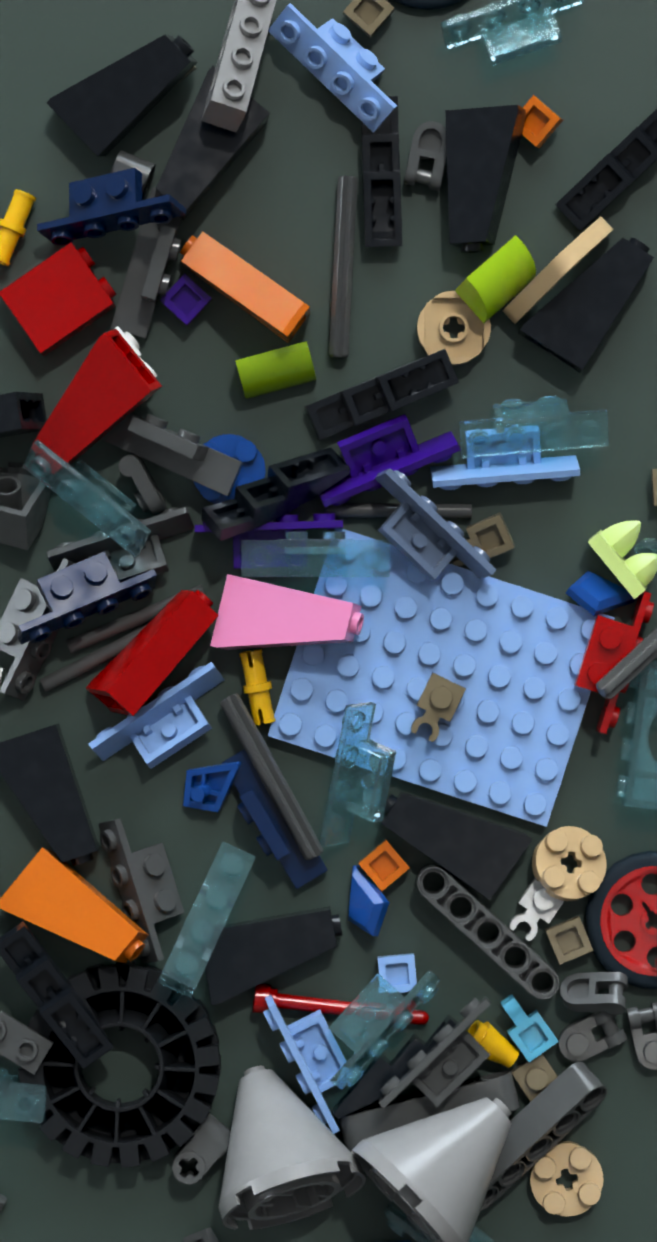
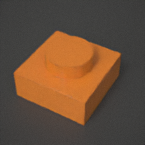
[522,95,563,149]
[358,839,410,891]

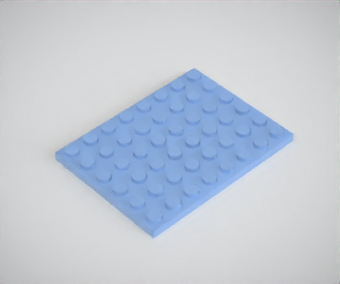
[267,528,615,827]

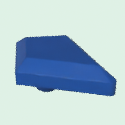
[566,571,636,616]
[183,761,241,812]
[348,865,390,936]

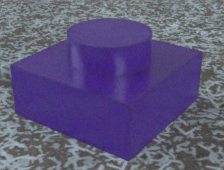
[160,274,212,326]

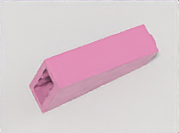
[210,574,364,650]

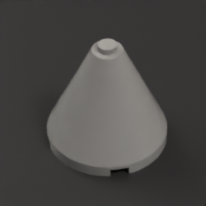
[218,1065,366,1230]
[351,1097,512,1242]

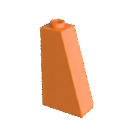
[180,231,310,343]
[0,847,149,964]

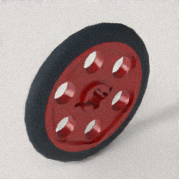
[585,851,657,990]

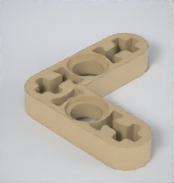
[503,216,614,324]

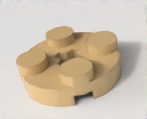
[417,291,491,365]
[532,826,607,901]
[529,1141,604,1217]

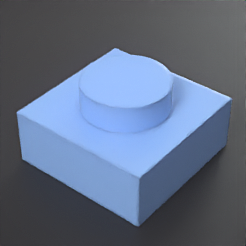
[377,953,418,995]

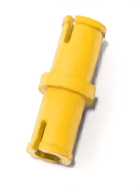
[0,189,37,266]
[239,649,276,725]

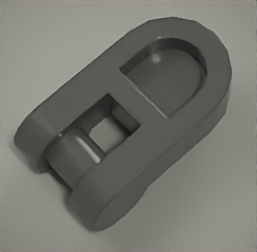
[403,121,447,191]
[119,454,168,516]
[560,972,628,1015]
[626,1002,657,1070]
[558,1011,628,1062]

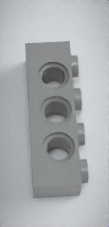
[201,0,276,132]

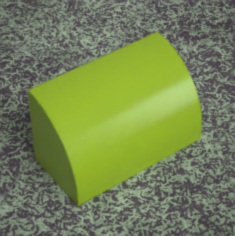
[455,235,536,323]
[235,341,317,399]

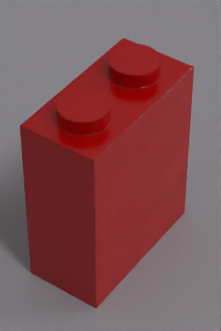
[0,242,117,356]

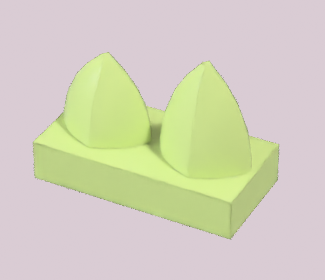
[588,521,657,599]

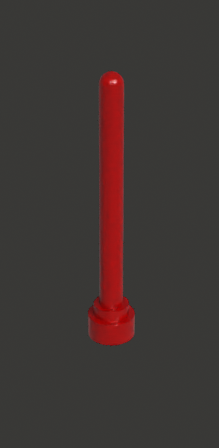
[252,984,429,1025]

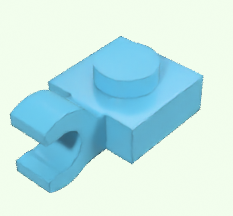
[500,994,559,1063]

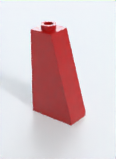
[32,329,162,473]
[86,590,219,716]

